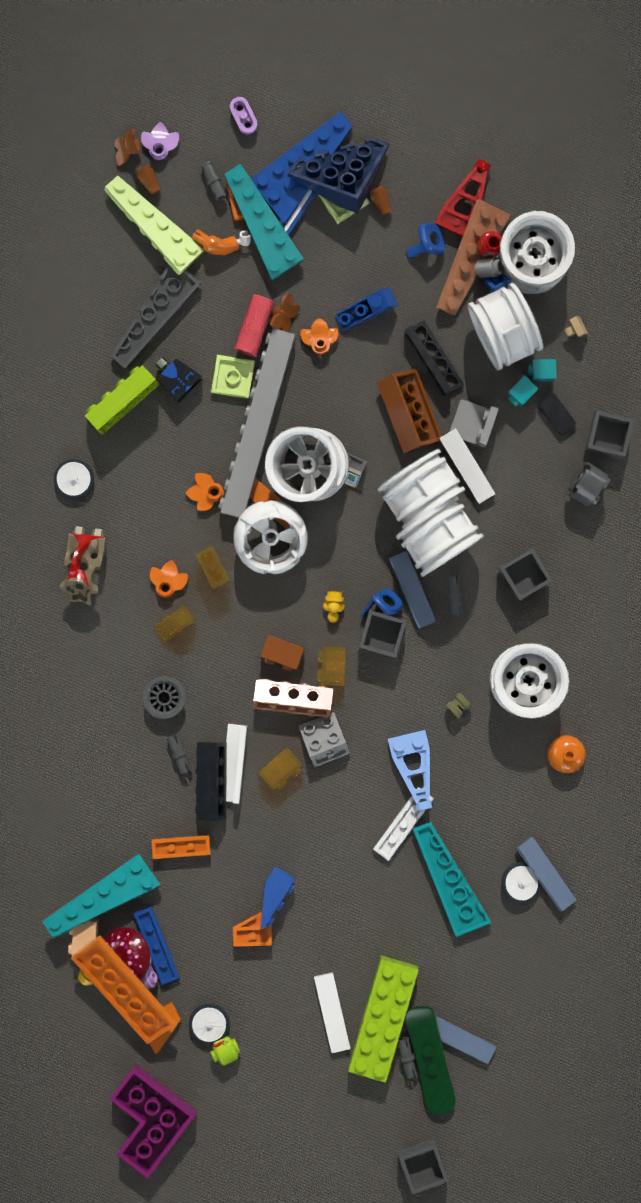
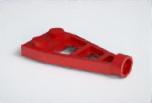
[435,159,491,237]

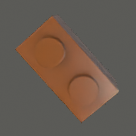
[260,635,304,672]

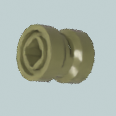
[445,692,472,719]

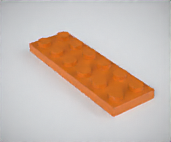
[71,936,176,1044]

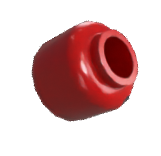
[477,231,502,258]

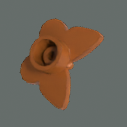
[114,129,140,166]
[270,293,300,332]

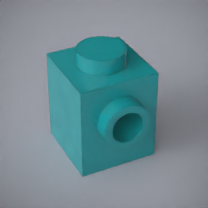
[528,359,556,382]
[507,375,538,408]

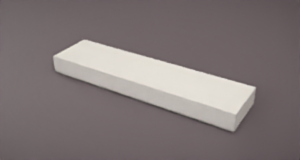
[439,428,495,504]
[373,787,434,861]
[314,972,350,1053]

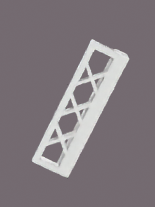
[226,724,247,804]

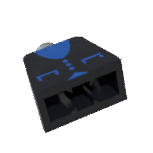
[155,357,203,405]

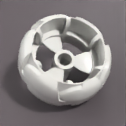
[233,500,308,574]

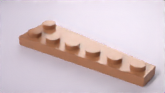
[436,200,510,315]

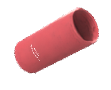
[234,295,275,357]

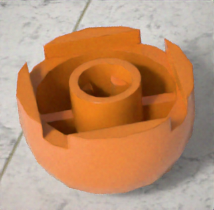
[547,735,586,773]

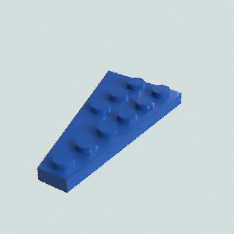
[251,112,352,225]

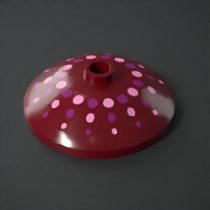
[104,927,150,981]

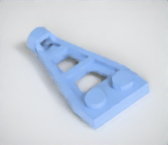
[388,730,432,811]

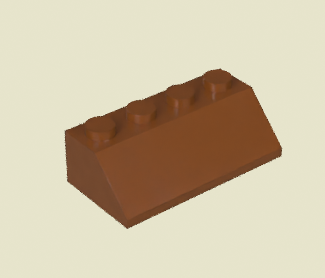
[377,369,442,453]

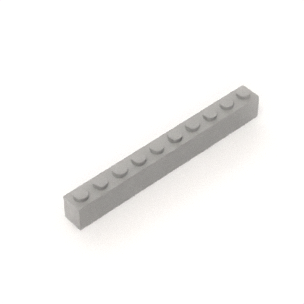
[219,328,295,519]

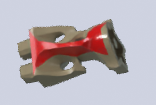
[60,526,106,605]

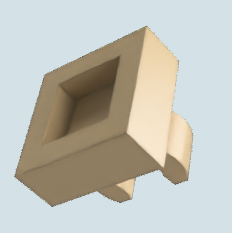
[565,316,588,337]

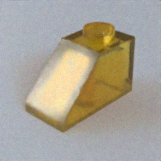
[154,605,196,643]

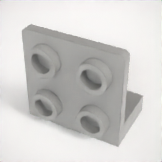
[450,400,499,447]
[299,712,350,767]

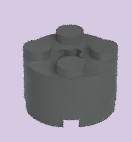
[567,462,610,507]

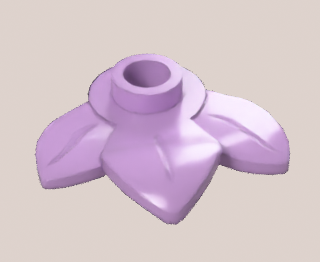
[141,122,179,160]

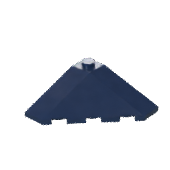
[288,138,389,214]

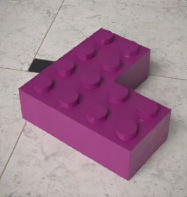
[109,1063,197,1179]

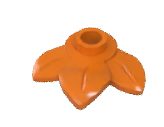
[300,318,339,355]
[186,473,224,511]
[150,560,188,598]

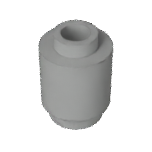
[475,257,505,278]

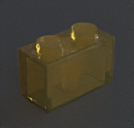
[195,546,231,589]
[317,646,346,686]
[258,746,303,790]

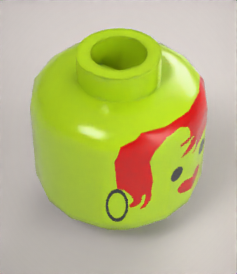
[211,1036,241,1066]

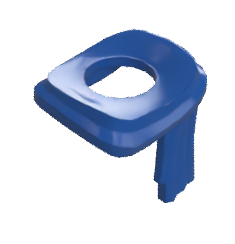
[406,223,445,259]
[361,589,403,616]

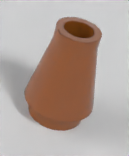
[136,164,161,195]
[370,186,392,216]

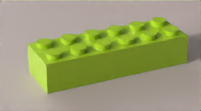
[348,955,419,1083]

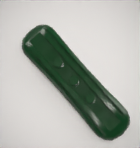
[405,1006,456,1115]

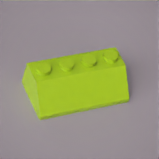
[85,365,159,435]

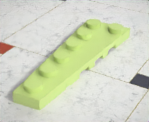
[104,176,204,275]

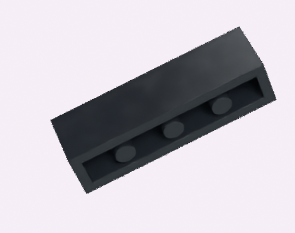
[195,742,227,821]

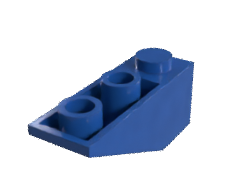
[335,288,398,332]
[260,866,295,929]

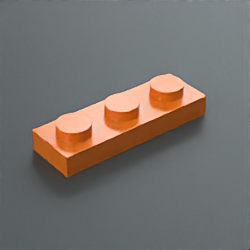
[151,835,211,859]

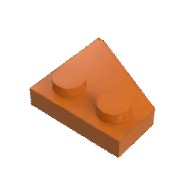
[233,912,272,947]

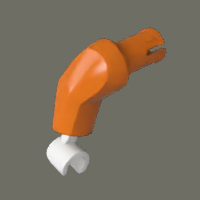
[192,230,251,256]

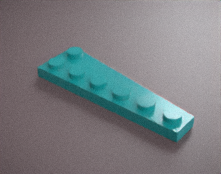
[225,164,304,281]
[413,822,491,937]
[42,854,161,938]

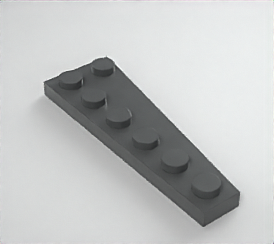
[111,264,201,370]

